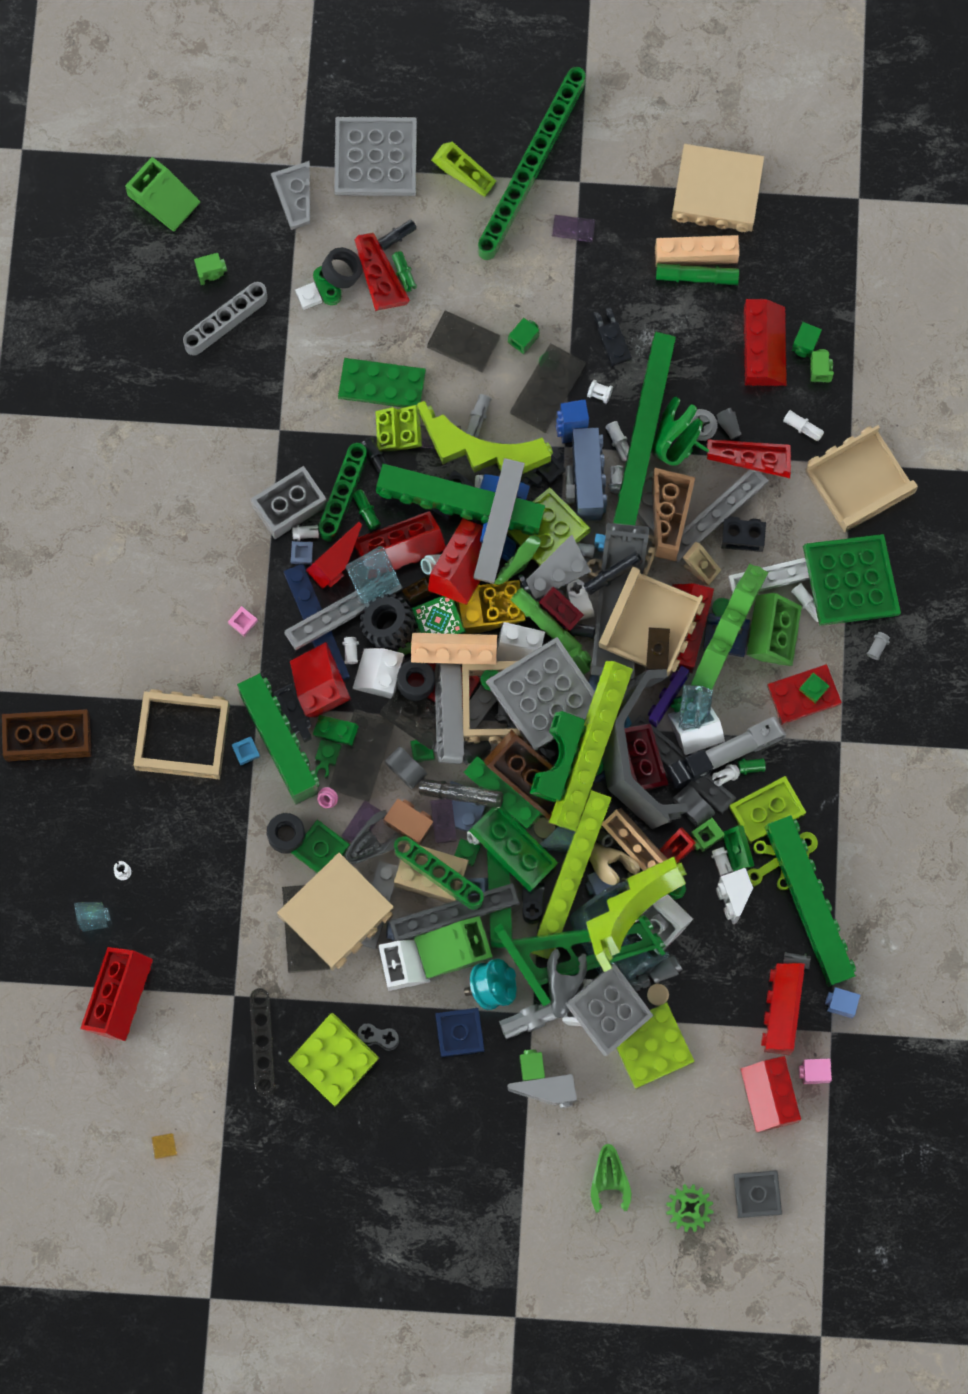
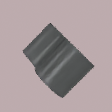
[384,746,428,789]
[672,784,715,827]
[358,1023,399,1051]

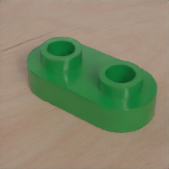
[313,266,342,306]

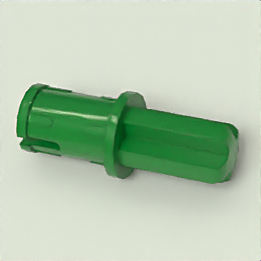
[392,251,417,292]
[353,489,381,531]

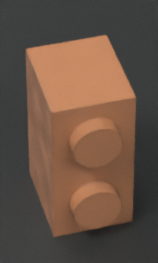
[383,799,434,845]

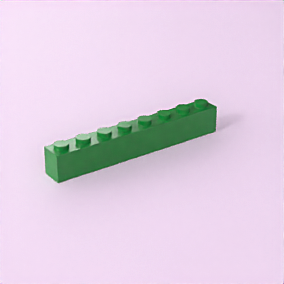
[376,464,545,535]
[764,815,856,987]

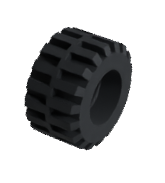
[360,594,418,652]

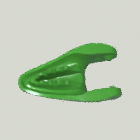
[494,535,541,585]
[590,1144,632,1213]

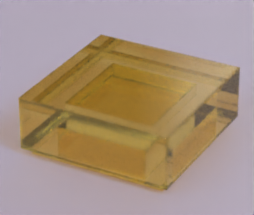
[151,1133,177,1159]

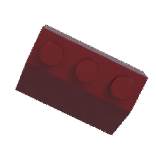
[624,724,668,791]

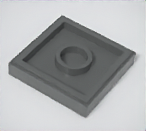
[733,1170,782,1219]

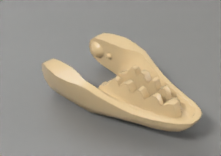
[589,842,640,885]

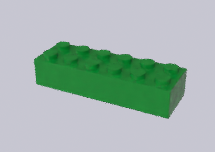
[237,673,320,805]

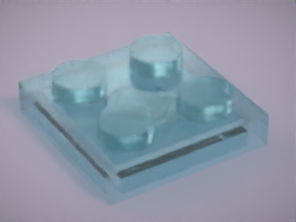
[346,546,400,604]

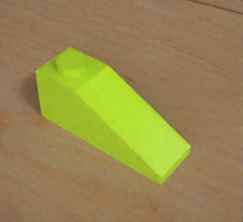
[432,142,497,197]

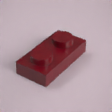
[539,587,584,631]

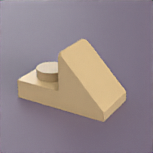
[683,542,721,585]

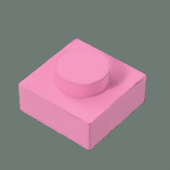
[228,606,258,637]

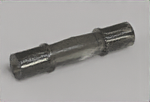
[419,778,503,808]

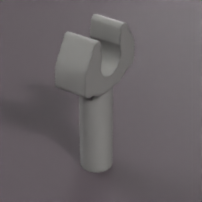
[565,465,575,503]

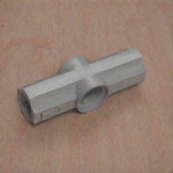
[499,1003,557,1039]

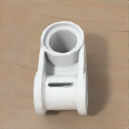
[566,579,594,621]

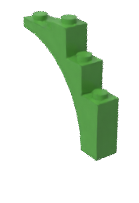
[690,564,769,695]

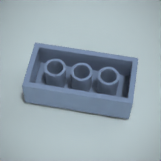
[572,428,607,521]

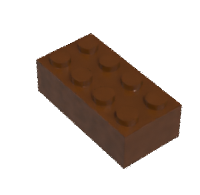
[2,709,91,761]
[483,729,556,820]

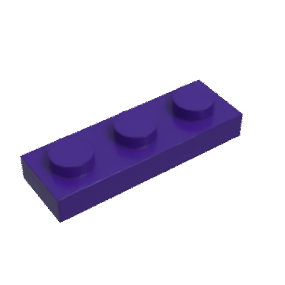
[648,666,689,728]

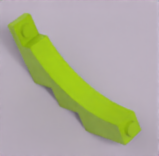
[417,401,553,474]
[586,857,686,972]

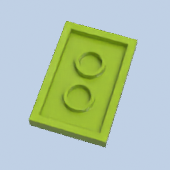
[729,776,806,844]

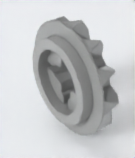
[690,409,717,441]

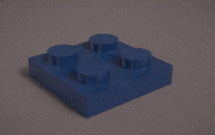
[435,1008,484,1057]

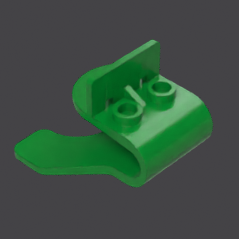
[651,397,709,466]

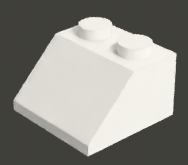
[496,622,545,661]
[353,648,405,699]
[668,701,725,755]
[635,894,693,955]

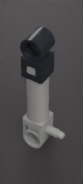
[665,717,786,789]

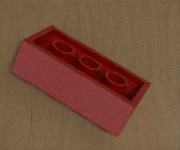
[744,299,786,386]
[354,511,446,579]
[428,519,483,605]
[672,583,714,674]
[80,947,153,1041]
[761,963,805,1056]

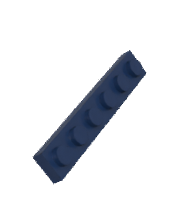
[283,564,350,680]

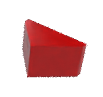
[660,827,696,863]

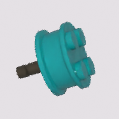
[464,959,517,1010]

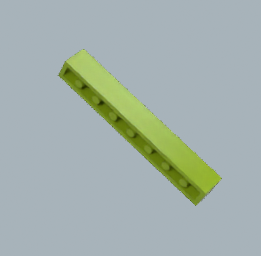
[549,661,633,831]
[531,790,611,959]

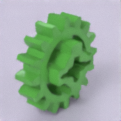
[666,1184,714,1233]

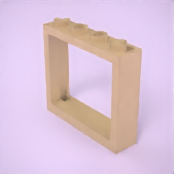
[462,661,525,744]
[134,689,230,779]

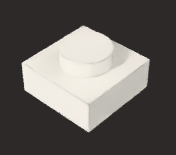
[295,282,322,310]

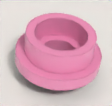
[317,787,338,808]

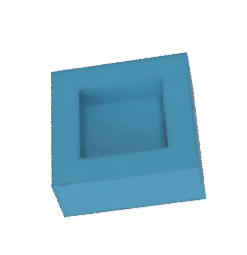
[232,736,260,765]

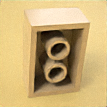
[394,844,468,903]

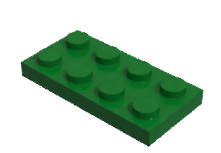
[338,358,426,408]
[469,802,558,892]

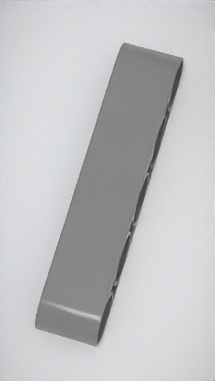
[183,282,267,355]
[435,663,464,764]

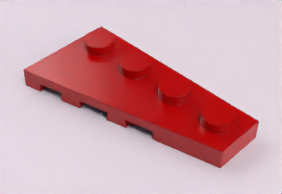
[354,232,410,311]
[707,440,791,478]

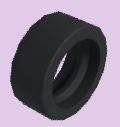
[322,247,363,289]

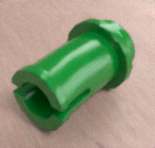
[738,758,765,775]

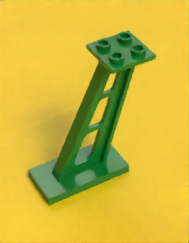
[494,914,666,1007]

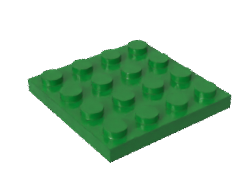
[803,534,901,626]

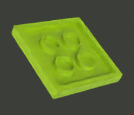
[507,488,591,567]
[616,1003,695,1089]
[289,1013,379,1106]

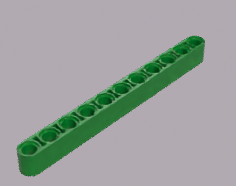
[478,67,586,260]
[613,331,676,525]

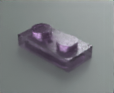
[552,215,595,242]
[342,800,381,843]

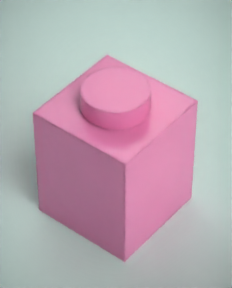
[799,1059,832,1084]

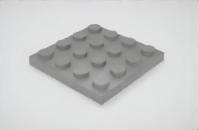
[334,117,417,196]
[486,637,595,751]

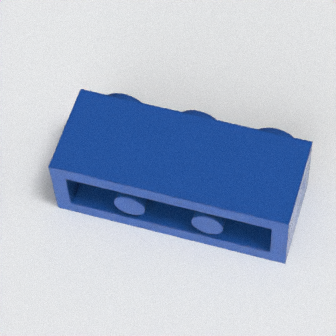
[556,400,589,444]

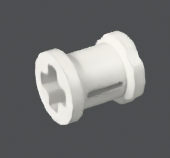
[587,380,613,404]

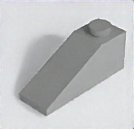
[508,1074,577,1108]

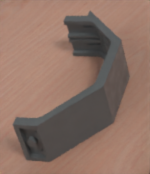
[591,523,649,679]
[602,669,688,829]

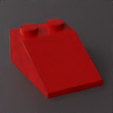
[306,522,362,589]
[290,642,351,718]

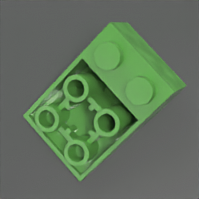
[125,157,200,231]
[414,916,493,979]

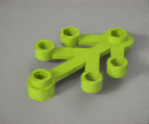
[747,832,818,890]

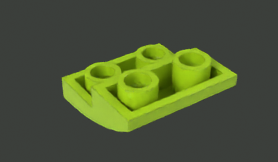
[375,405,422,451]

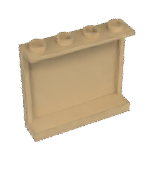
[672,144,764,232]
[806,425,918,533]
[599,567,705,677]
[277,853,394,971]

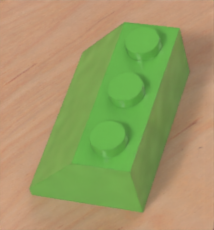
[747,593,802,666]

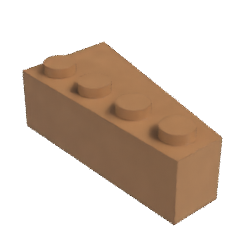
[652,468,695,562]

